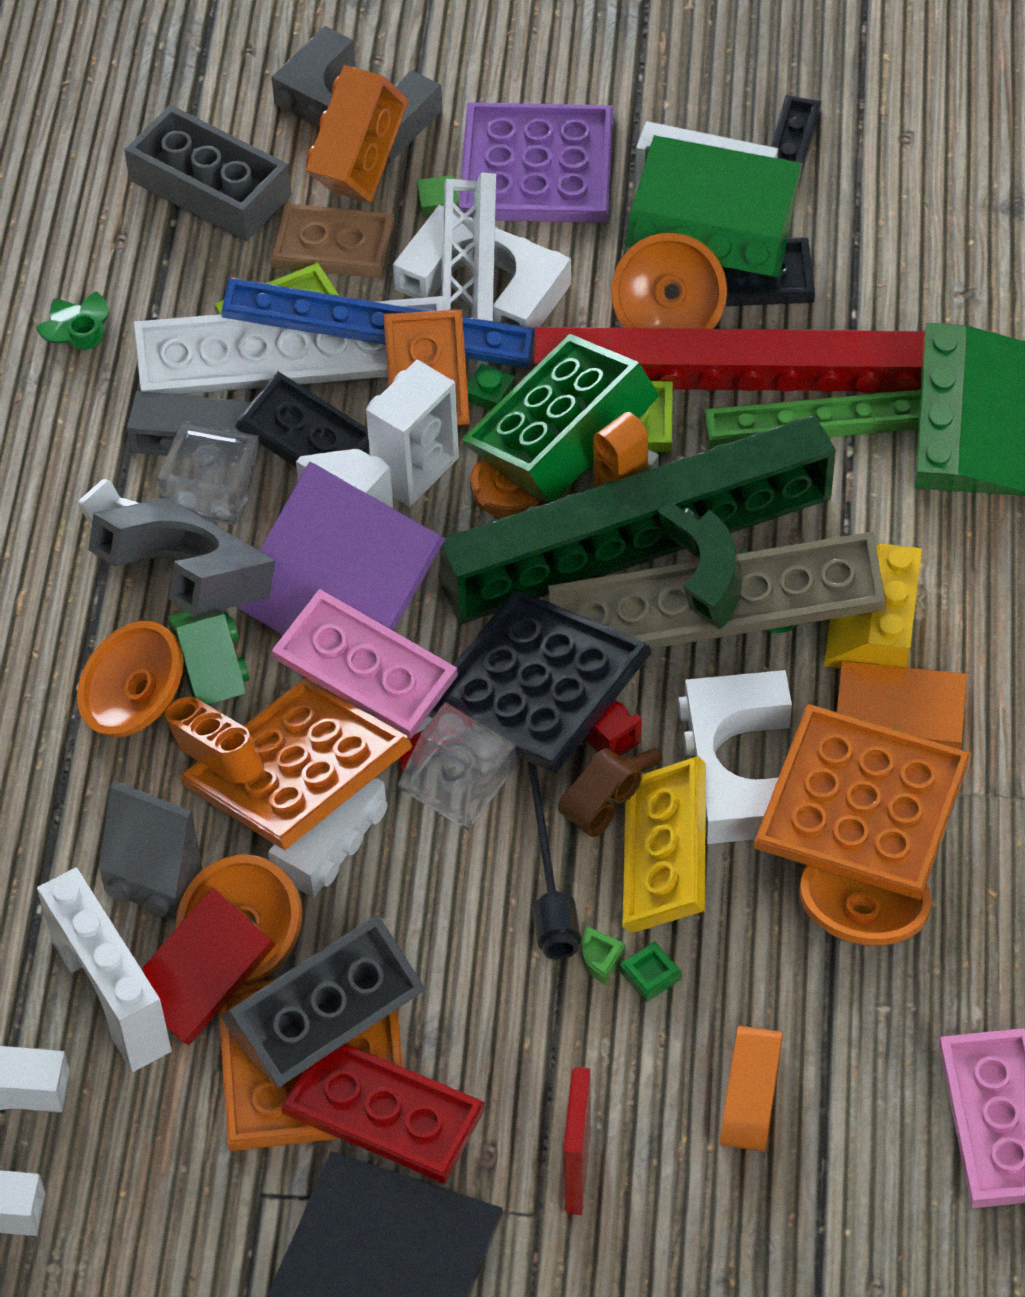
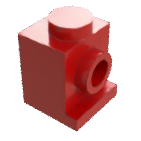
[584,701,642,756]

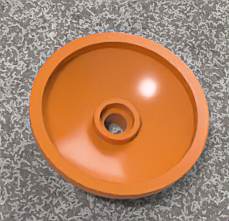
[611,233,727,329]
[77,621,183,738]
[176,855,302,984]
[799,865,932,946]

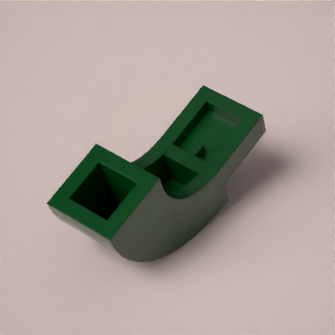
[658,501,742,629]

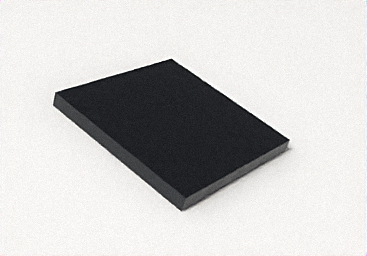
[428,589,651,774]
[266,1151,503,1297]

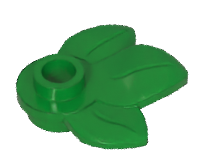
[36,292,109,350]

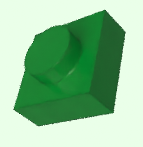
[467,364,516,411]

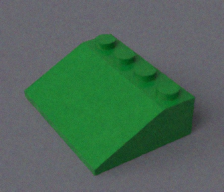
[624,135,803,277]
[914,323,1025,496]
[461,334,660,503]

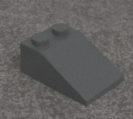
[99,781,203,919]

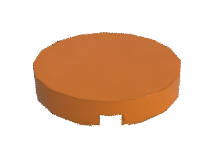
[470,459,544,518]

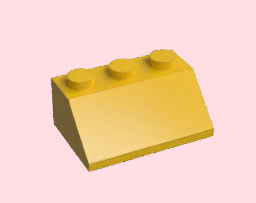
[824,544,922,669]

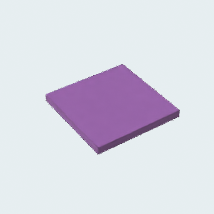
[459,102,613,223]
[235,461,445,635]

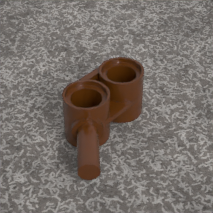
[558,748,662,837]

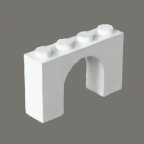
[393,205,571,335]
[678,670,792,844]
[37,867,172,1072]
[0,1046,70,1236]

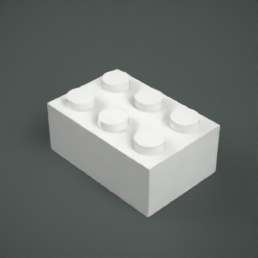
[366,360,459,507]

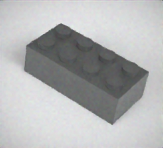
[124,104,292,241]

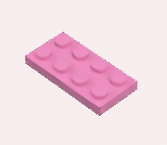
[272,589,458,739]
[939,1028,1025,1209]

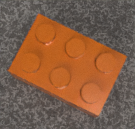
[305,65,409,203]

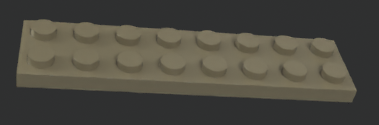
[548,531,886,649]

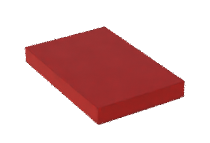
[141,887,276,1046]
[563,1067,591,1215]

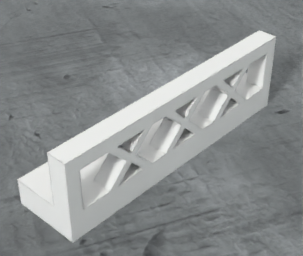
[441,172,496,321]

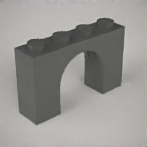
[271,26,442,163]
[88,497,275,616]

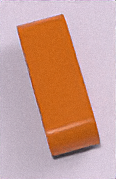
[593,412,648,488]
[164,696,263,783]
[720,1025,783,1152]

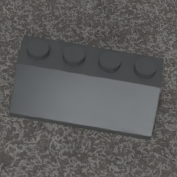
[220,914,426,1088]

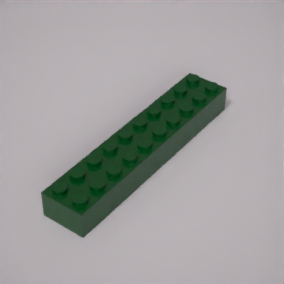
[439,415,836,625]

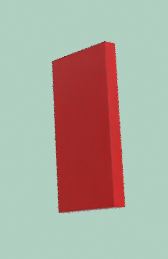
[281,1043,485,1184]

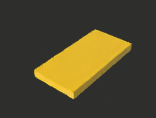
[622,756,706,934]

